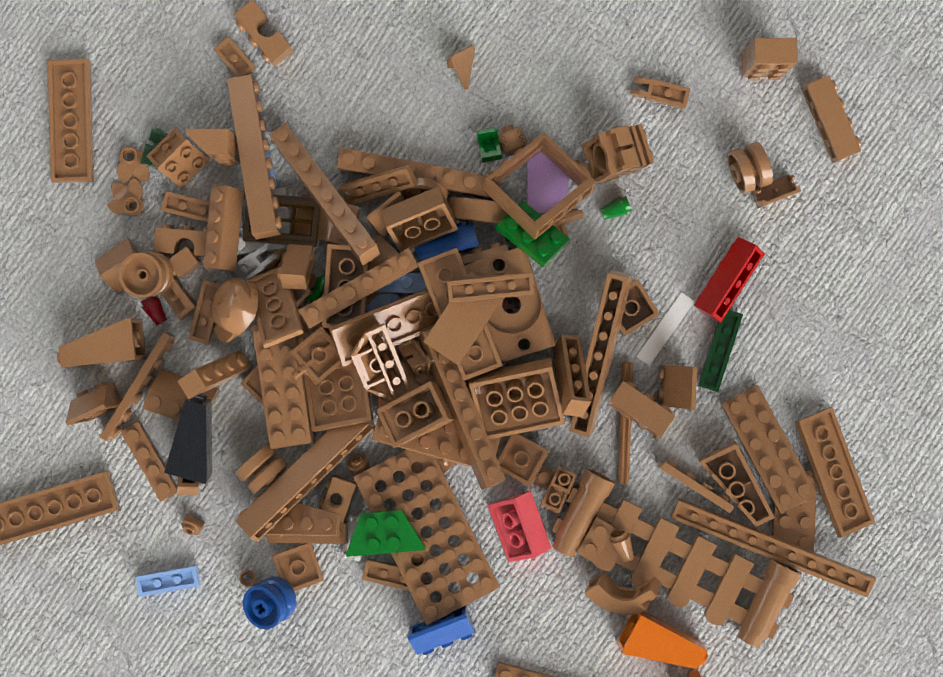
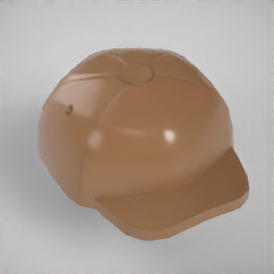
[211,278,258,343]

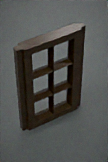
[243,195,321,247]

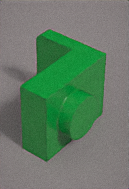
[477,128,502,163]

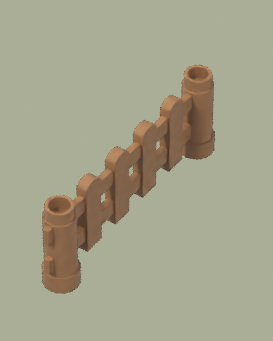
[551,468,802,648]

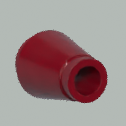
[141,296,167,326]

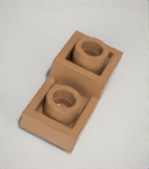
[540,466,577,514]

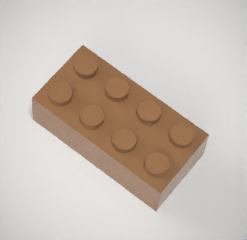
[322,244,370,328]

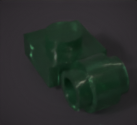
[140,128,168,169]

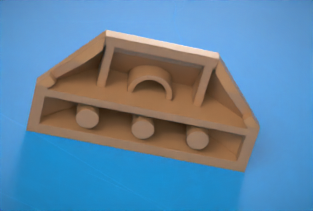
[350,323,412,401]

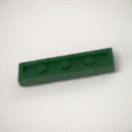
[697,310,743,392]

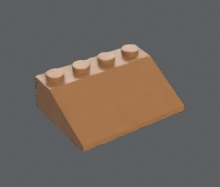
[469,358,565,439]

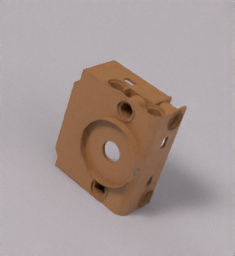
[464,248,556,363]

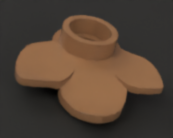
[117,146,153,184]
[107,178,144,216]

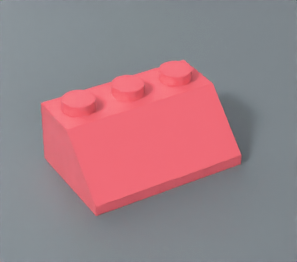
[487,491,552,562]

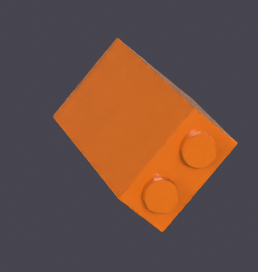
[617,611,708,669]

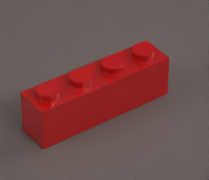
[694,237,765,323]

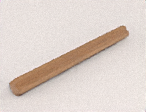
[618,362,633,484]

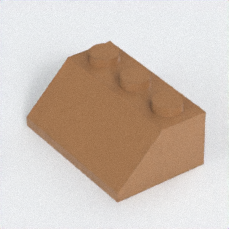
[186,129,241,167]
[142,369,219,421]

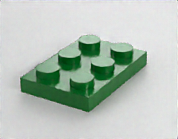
[496,200,570,267]

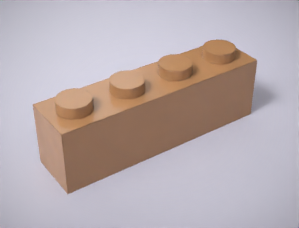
[801,75,861,163]
[203,186,244,272]
[553,334,591,417]
[177,350,251,399]

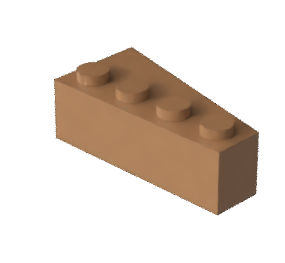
[698,441,775,527]

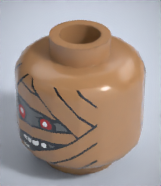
[497,124,527,156]

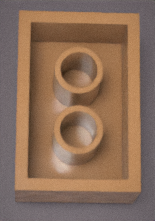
[741,38,798,81]
[382,186,458,252]

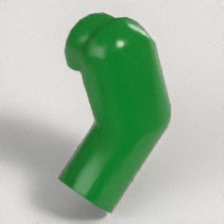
[308,275,325,303]

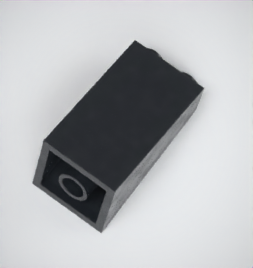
[164,394,213,484]

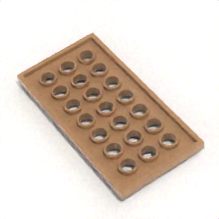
[353,450,500,625]

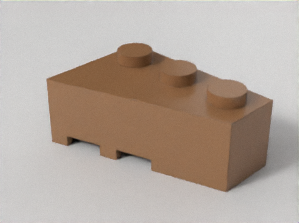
[608,381,675,441]

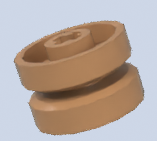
[728,142,773,194]
[119,251,174,298]
[235,443,288,495]

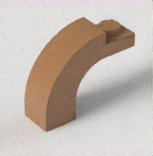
[449,198,508,225]
[584,572,661,615]

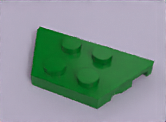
[346,509,426,557]

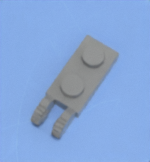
[225,243,278,280]

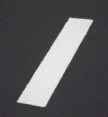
[636,292,695,366]

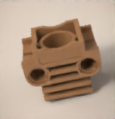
[581,123,654,184]

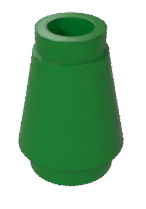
[600,196,632,219]

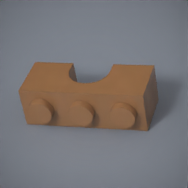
[234,0,294,67]
[153,224,207,257]

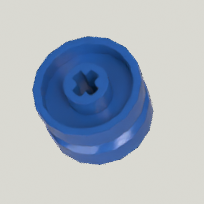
[243,576,297,630]

